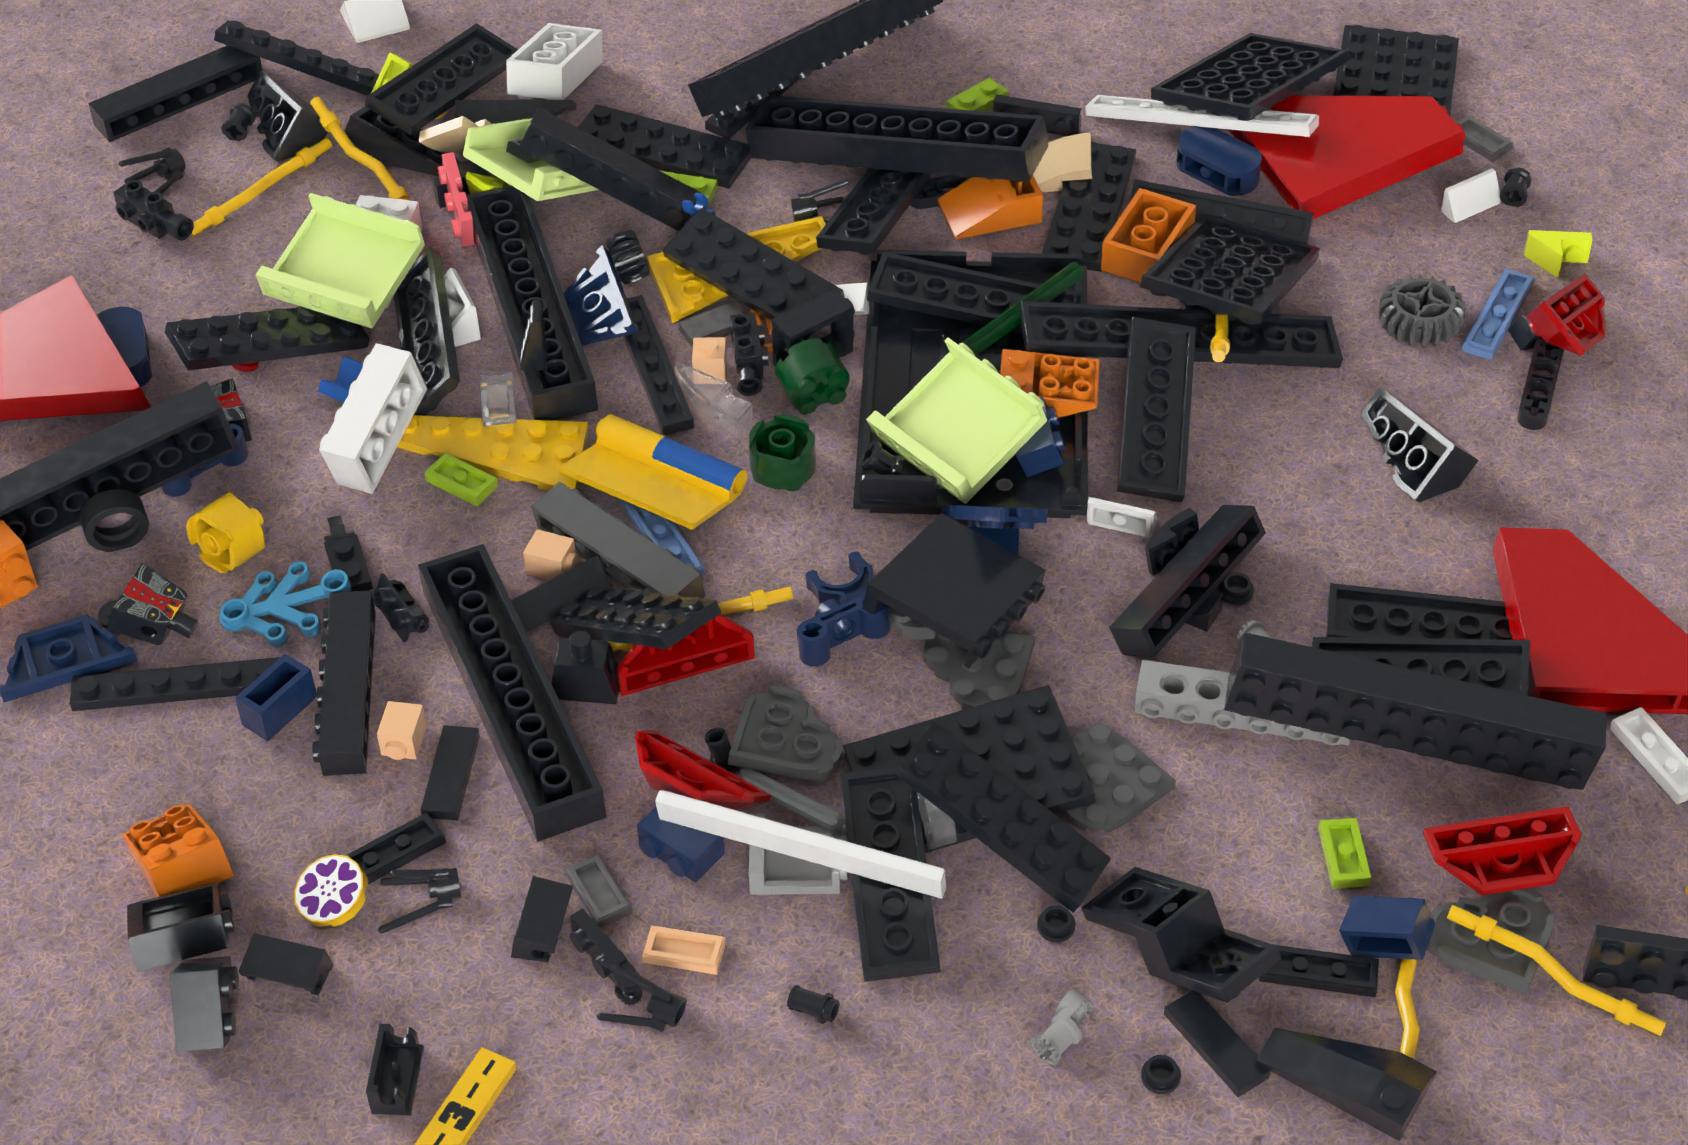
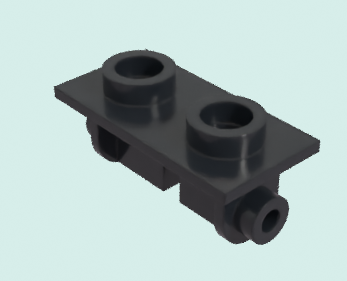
[373,573,429,643]

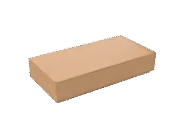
[642,925,726,975]

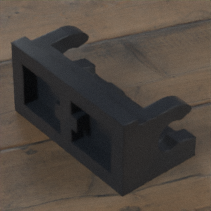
[511,876,573,962]
[239,933,334,996]
[366,1023,424,1116]

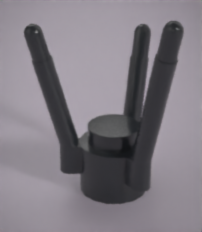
[118,147,186,194]
[791,179,850,224]
[378,868,461,933]
[597,957,687,1032]

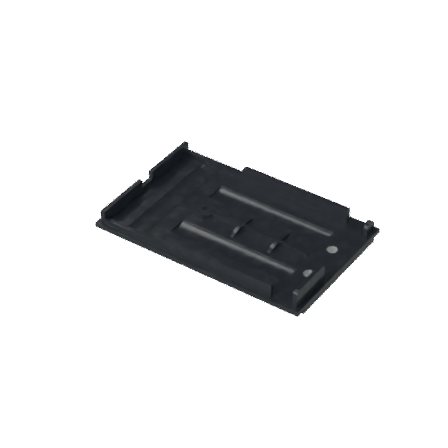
[853,250,1088,518]

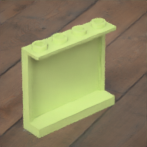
[463,118,599,201]
[256,193,425,328]
[866,338,1048,504]

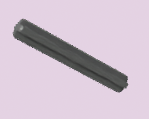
[738,767,846,834]

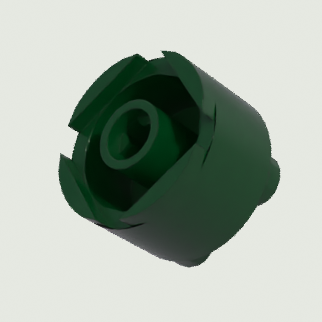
[775,338,850,415]
[749,415,816,491]

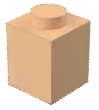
[692,337,727,386]
[523,529,579,580]
[377,701,427,760]

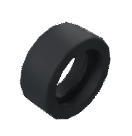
[80,489,149,552]

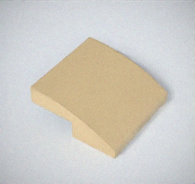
[419,116,492,153]
[1033,132,1092,192]

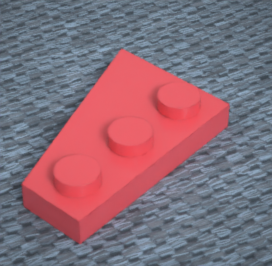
[438,152,474,247]

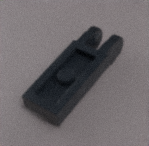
[570,908,642,1006]

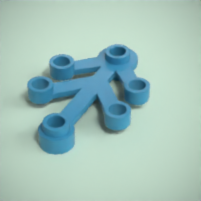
[219,561,351,647]

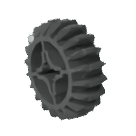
[1378,274,1466,348]

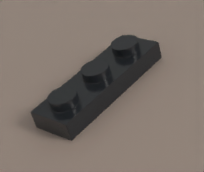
[993,94,1082,136]

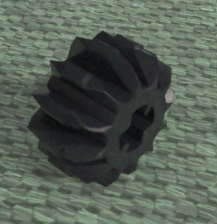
[606,230,650,285]

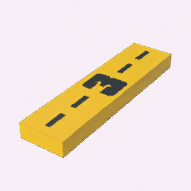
[414,1047,517,1145]

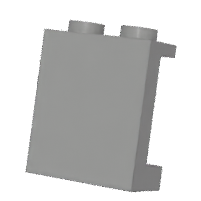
[748,813,848,895]

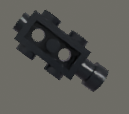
[113,180,194,241]
[730,313,769,396]

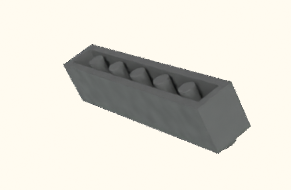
[531,482,706,599]

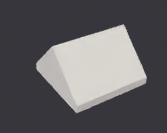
[340,0,410,43]
[444,268,481,347]

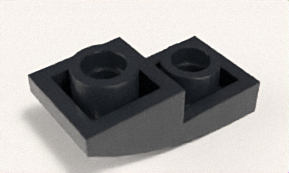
[1145,508,1199,576]

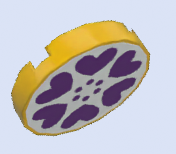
[294,854,368,928]

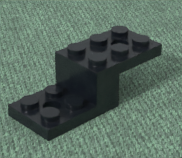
[1081,867,1281,1003]

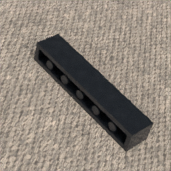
[88,45,263,142]
[518,107,701,231]
[1109,505,1266,657]
[312,590,376,776]

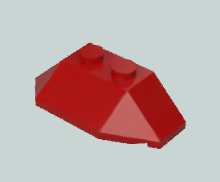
[1526,273,1605,356]
[617,614,755,697]
[635,730,772,812]
[1423,806,1582,895]

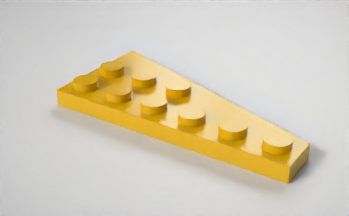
[646,216,826,324]
[397,415,589,491]

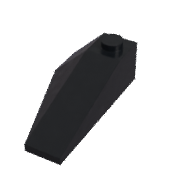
[247,70,328,162]
[455,100,576,124]
[345,106,461,177]
[1361,387,1479,502]
[1255,1028,1437,1141]

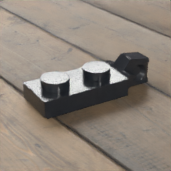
[324,515,373,592]

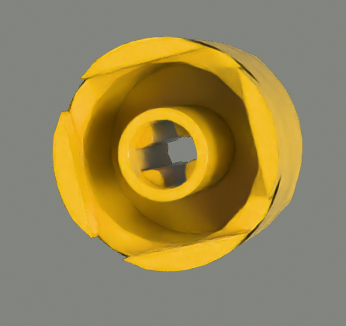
[186,492,265,573]

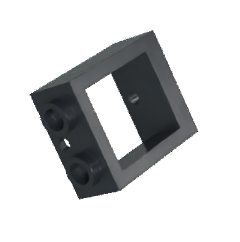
[772,289,855,367]
[127,882,235,972]

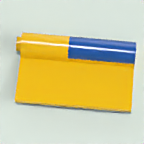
[558,414,747,530]

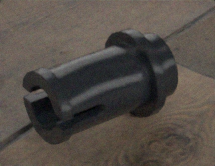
[704,728,736,772]
[787,985,840,1024]

